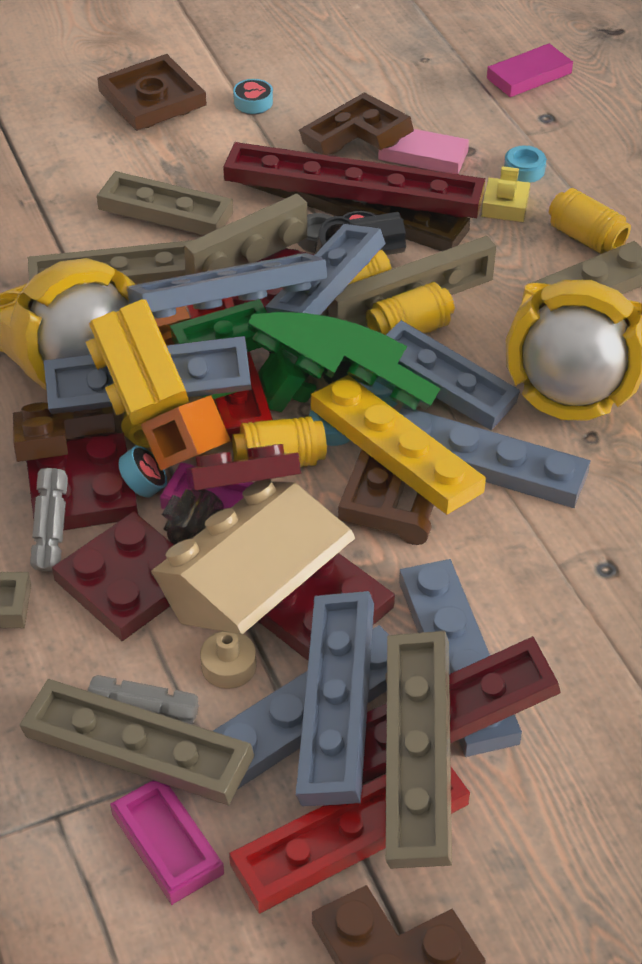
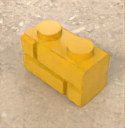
[85,299,189,425]

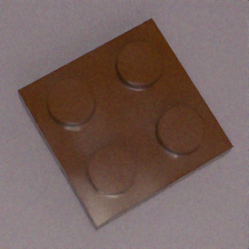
[97,54,207,131]

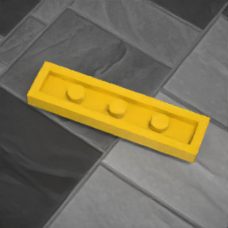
[311,375,486,515]

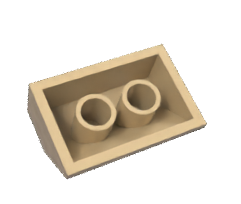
[151,479,355,635]

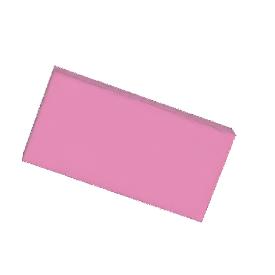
[378,129,469,174]

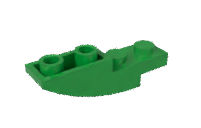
[248,312,441,411]

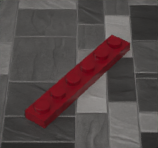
[223,142,486,219]

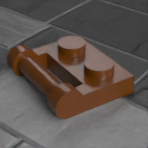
[338,449,434,545]

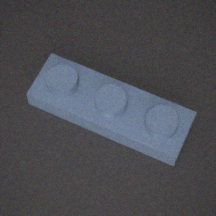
[266,224,385,315]
[386,320,520,430]

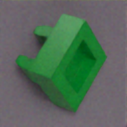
[258,349,317,413]

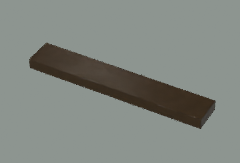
[240,183,471,251]

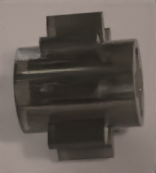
[162,489,224,545]

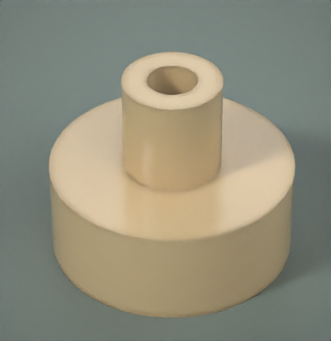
[200,631,257,689]

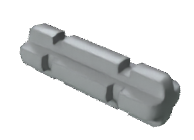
[30,468,68,572]
[88,675,199,725]

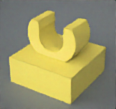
[481,166,530,222]

